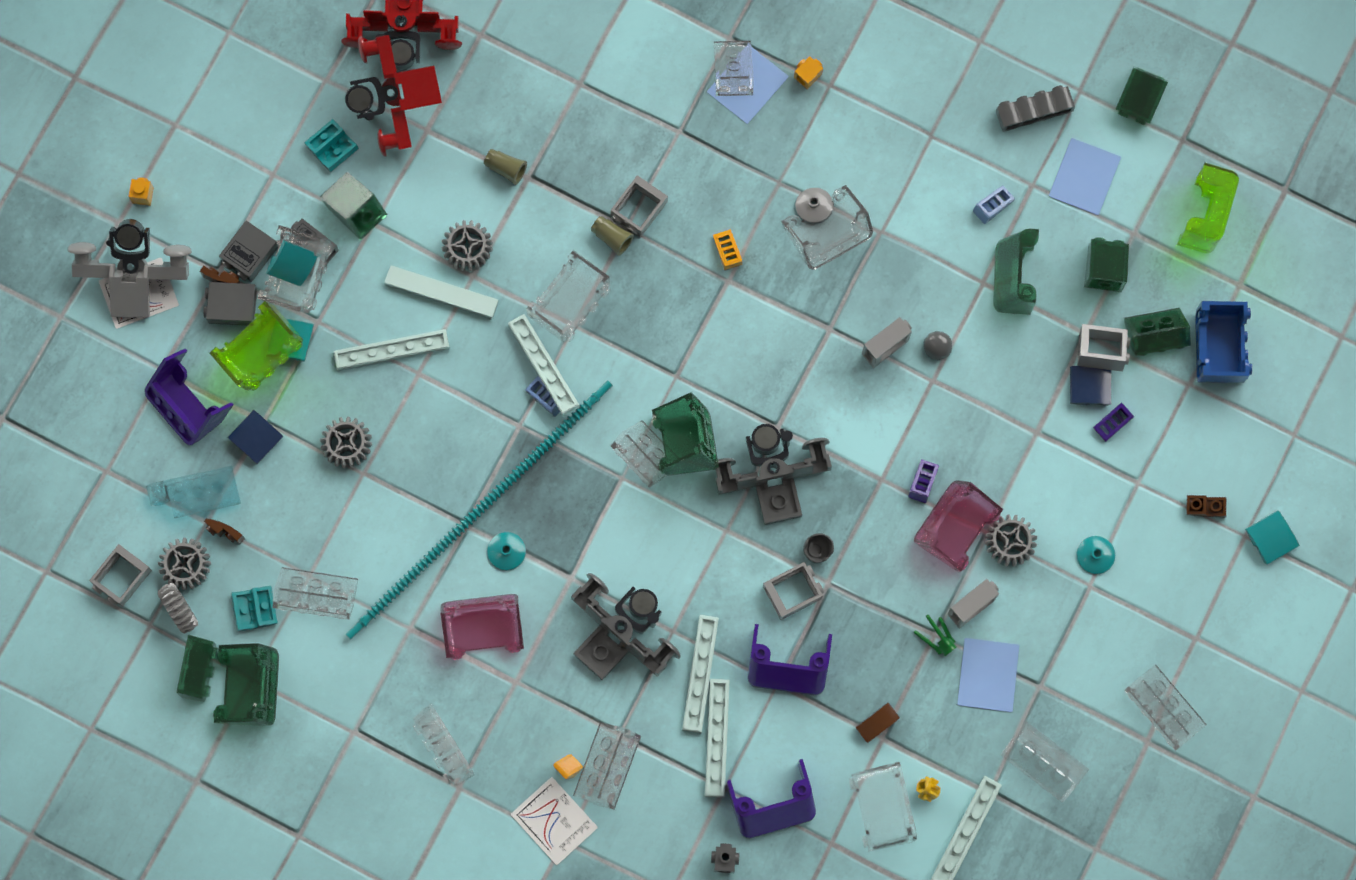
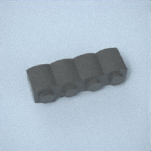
[996,85,1075,132]

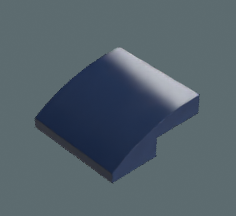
[1070,366,1111,406]
[227,410,283,464]

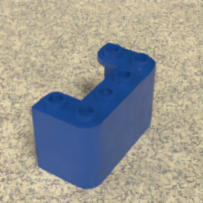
[1195,301,1252,383]

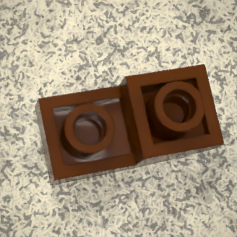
[199,266,241,284]
[1187,495,1227,518]
[204,518,245,544]
[856,702,900,743]

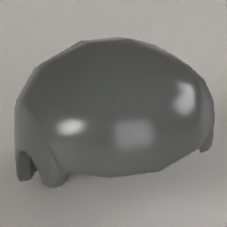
[924,331,952,360]
[803,533,834,563]

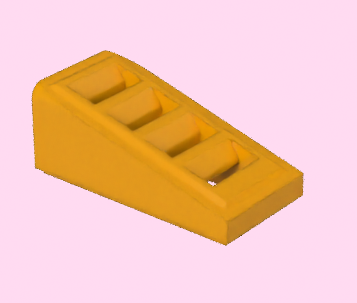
[713,229,743,270]
[553,754,583,779]

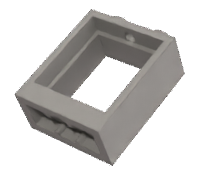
[611,175,668,237]
[862,317,912,368]
[1077,324,1130,372]
[89,544,152,607]
[763,562,824,620]
[947,579,999,629]

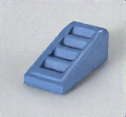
[973,186,1015,224]
[525,376,560,417]

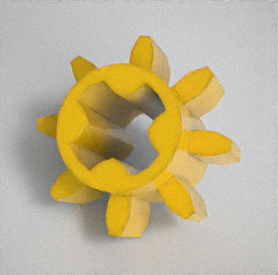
[916,776,941,802]

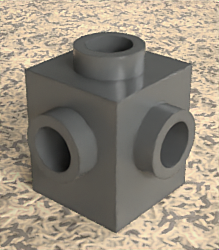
[711,843,739,873]

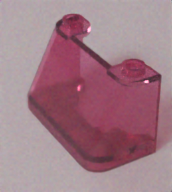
[914,480,1003,572]
[441,594,524,660]

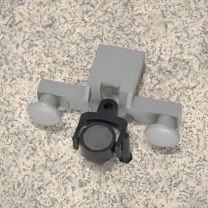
[68,219,192,317]

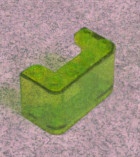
[1177,163,1239,253]
[209,301,303,391]

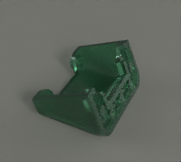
[993,229,1039,315]
[651,392,719,476]
[213,643,279,726]

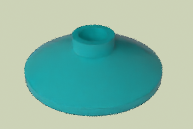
[487,532,526,570]
[1077,536,1115,574]

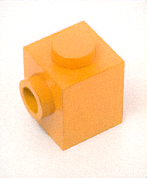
[794,56,823,89]
[128,177,154,206]

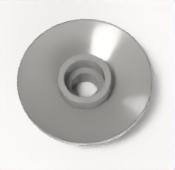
[795,188,833,223]

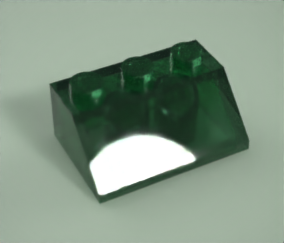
[1124,308,1191,356]
[176,635,219,702]

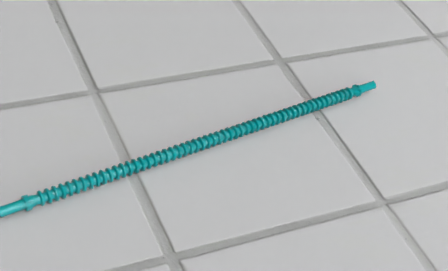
[345,380,613,640]

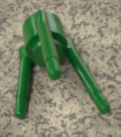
[914,615,957,656]

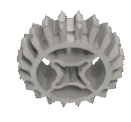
[442,220,493,271]
[320,417,372,468]
[985,514,1037,567]
[158,538,211,590]
[158,582,198,634]

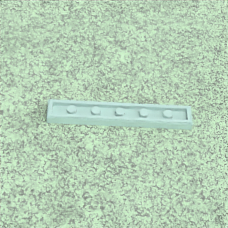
[384,265,499,319]
[508,314,580,416]
[333,329,450,371]
[682,615,719,733]
[705,679,730,798]
[931,776,1002,880]

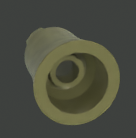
[484,149,527,185]
[591,216,634,256]

